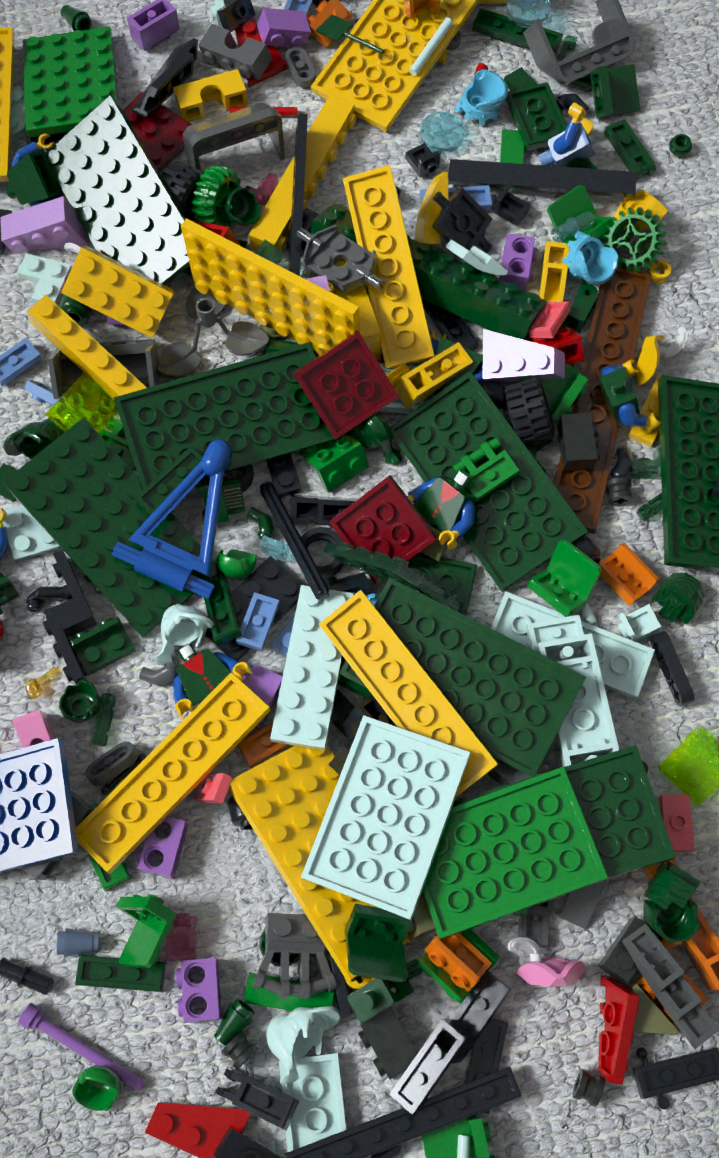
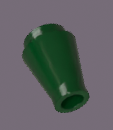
[60,5,92,31]
[214,999,255,1046]

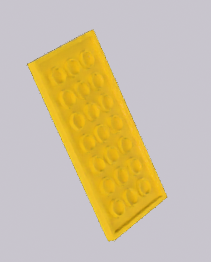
[311,0,480,132]
[180,218,360,355]
[229,744,410,982]

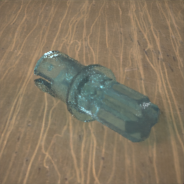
[551,211,595,243]

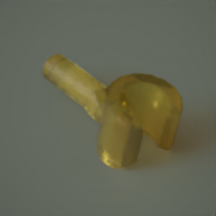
[25,667,58,700]

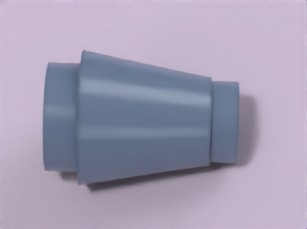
[57,928,99,958]

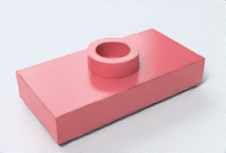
[529,302,571,338]
[193,773,232,804]
[660,794,695,852]

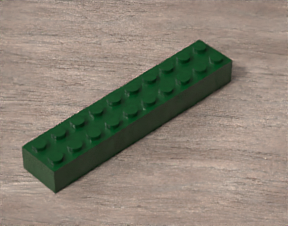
[310,203,547,340]

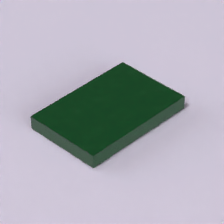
[505,82,567,151]
[394,552,477,615]

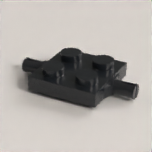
[432,187,493,253]

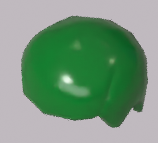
[215,549,257,579]
[72,1065,122,1111]

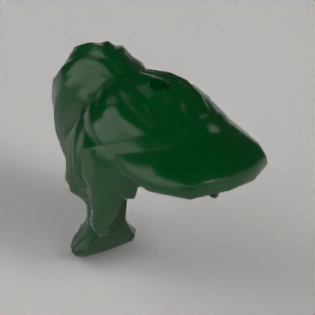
[347,412,402,465]
[3,418,67,460]

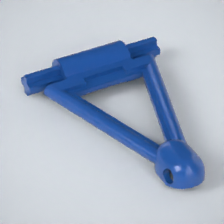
[112,439,232,599]

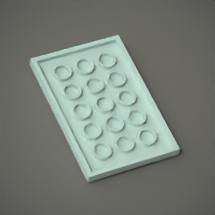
[301,715,471,920]

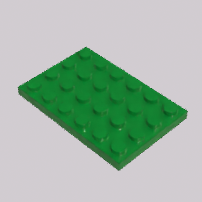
[23,26,118,138]
[423,766,608,940]

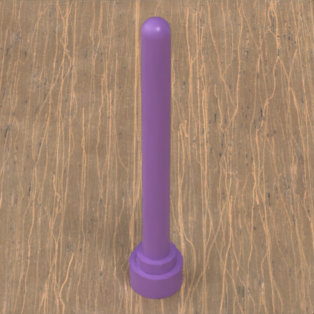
[18,1002,145,1090]

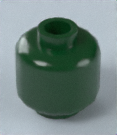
[60,294,93,325]

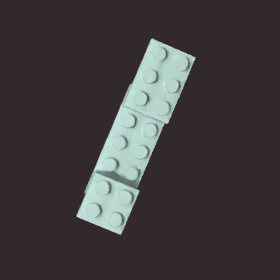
[526,615,619,768]

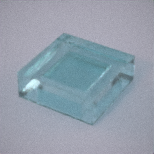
[260,535,289,562]

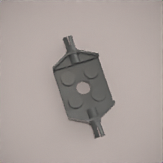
[297,225,385,293]

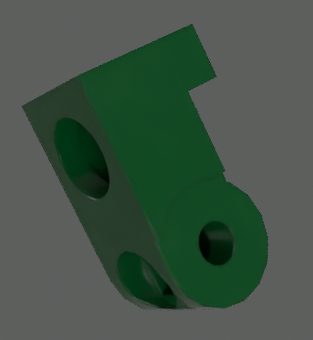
[565,284,598,333]

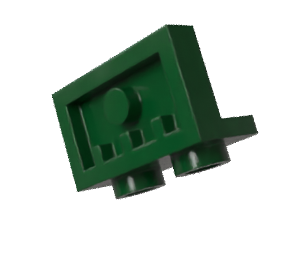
[70,617,136,676]

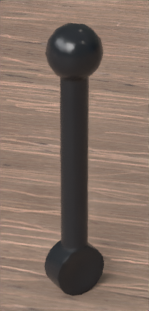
[100,753,147,796]
[636,1047,670,1110]

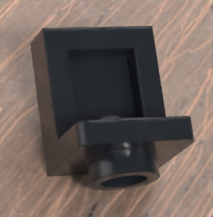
[405,143,440,178]
[494,183,531,226]

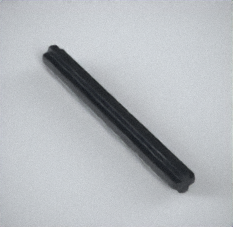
[260,482,329,600]

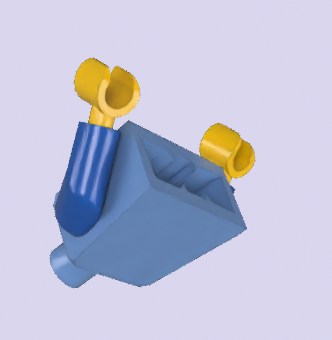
[538,103,596,167]

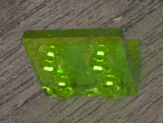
[45,373,118,433]
[658,724,719,805]

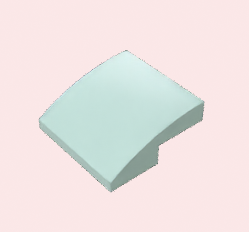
[445,239,508,275]

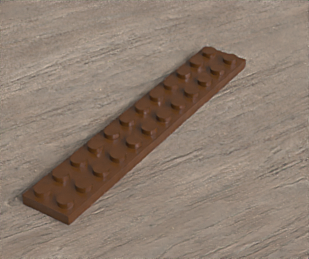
[553,267,652,534]

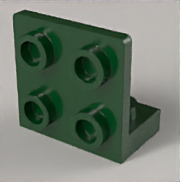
[590,64,640,119]

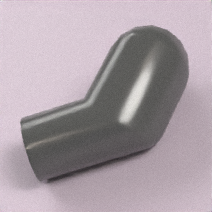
[139,662,178,687]

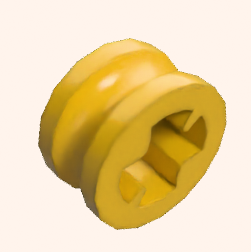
[648,259,672,284]

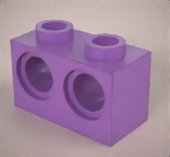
[499,233,538,291]
[135,816,189,880]
[176,957,222,1023]

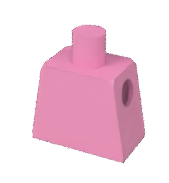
[12,710,56,748]

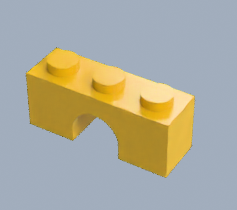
[173,69,248,122]

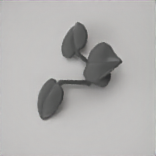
[157,286,269,377]

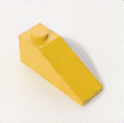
[394,342,473,409]

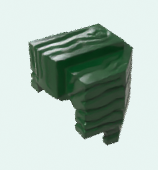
[652,572,705,625]
[644,861,701,910]
[643,898,700,943]

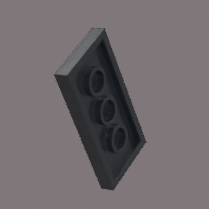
[204,555,303,661]

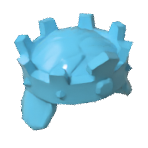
[454,69,508,125]
[563,231,619,285]

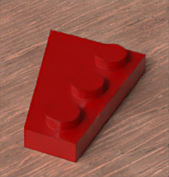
[145,1102,251,1158]

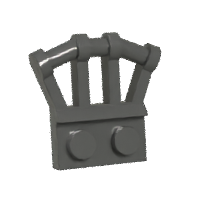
[252,913,337,999]

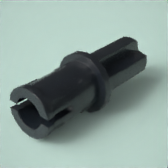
[0,957,54,995]

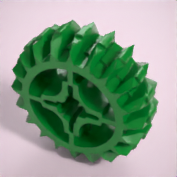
[191,166,242,228]
[603,207,668,273]

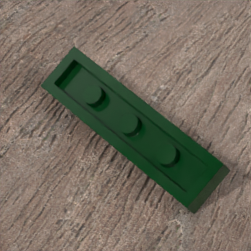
[472,8,563,53]

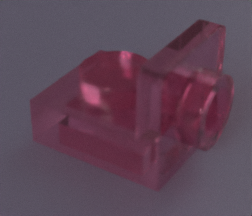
[245,173,278,210]
[166,913,197,961]

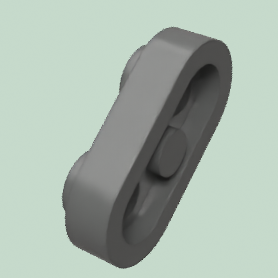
[285,47,316,88]
[85,742,138,786]

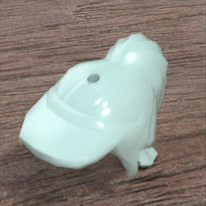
[154,604,214,665]
[266,1006,340,1084]

